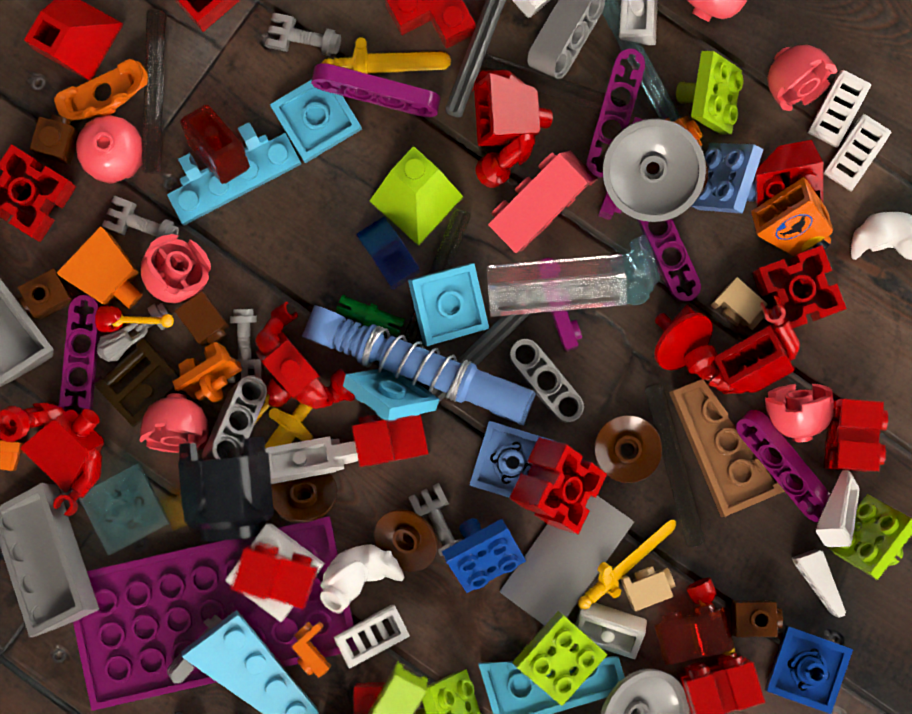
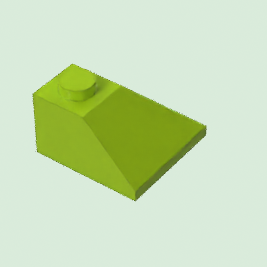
[369,146,463,246]

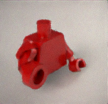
[471,70,553,188]
[684,296,800,394]
[256,301,356,409]
[0,403,104,516]

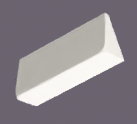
[619,0,658,45]
[575,603,647,659]

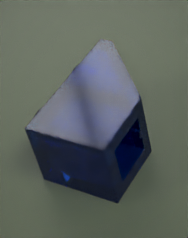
[356,216,420,291]

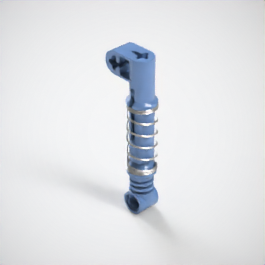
[302,305,536,426]

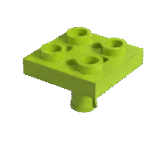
[676,51,743,135]
[827,494,912,580]
[512,611,608,706]
[415,669,481,714]

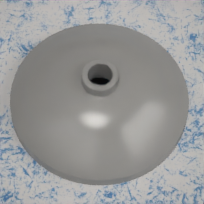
[603,119,706,222]
[601,669,689,714]

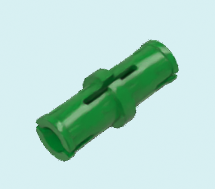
[335,294,405,337]

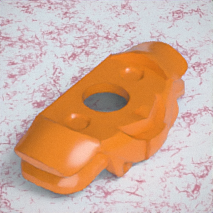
[54,59,148,121]

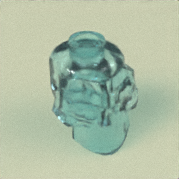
[608,235,661,305]

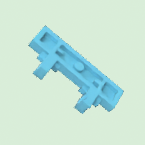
[167,122,301,225]

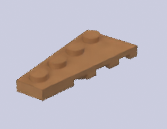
[669,379,785,517]

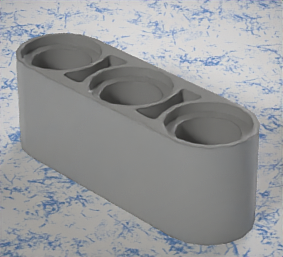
[528,0,605,79]
[509,339,584,423]
[202,375,267,460]

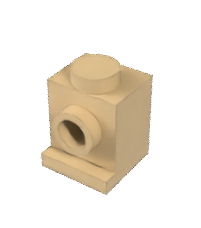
[710,277,767,330]
[620,566,676,612]

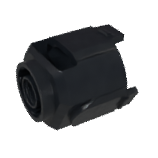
[178,436,274,541]

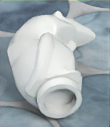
[851,212,912,260]
[320,544,405,613]

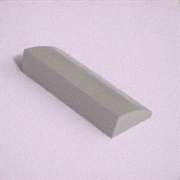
[0,279,54,387]
[0,483,99,637]
[499,495,634,625]

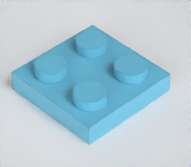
[270,80,362,163]
[408,263,489,346]
[343,369,439,421]

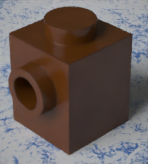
[29,115,79,165]
[17,268,74,320]
[175,291,230,346]
[730,600,783,637]

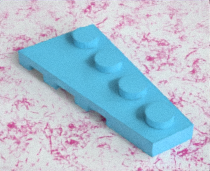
[181,610,319,714]
[478,656,625,714]

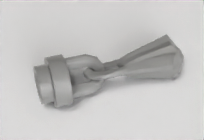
[97,302,172,362]

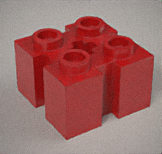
[0,144,77,243]
[752,245,847,329]
[824,399,888,472]
[509,437,607,535]
[677,652,766,714]

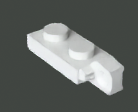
[265,436,358,484]

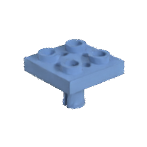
[691,143,764,214]
[469,421,554,497]

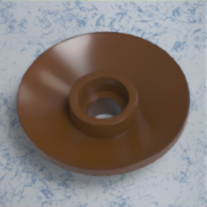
[594,415,662,483]
[272,473,337,522]
[374,509,438,572]

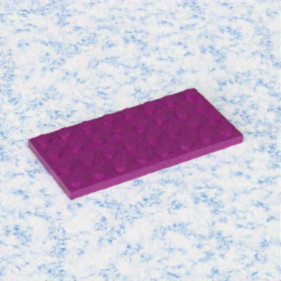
[73,516,358,711]

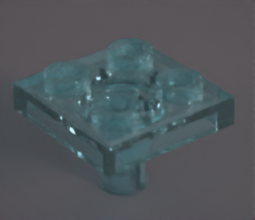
[79,463,170,556]

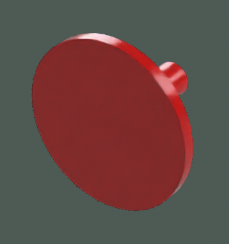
[655,305,713,370]

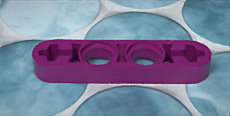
[587,49,645,177]
[311,63,441,117]
[637,219,701,303]
[59,295,101,411]
[736,410,831,522]

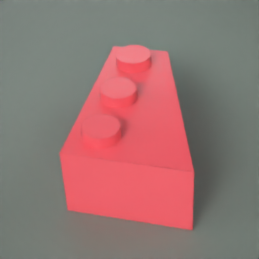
[488,150,598,254]

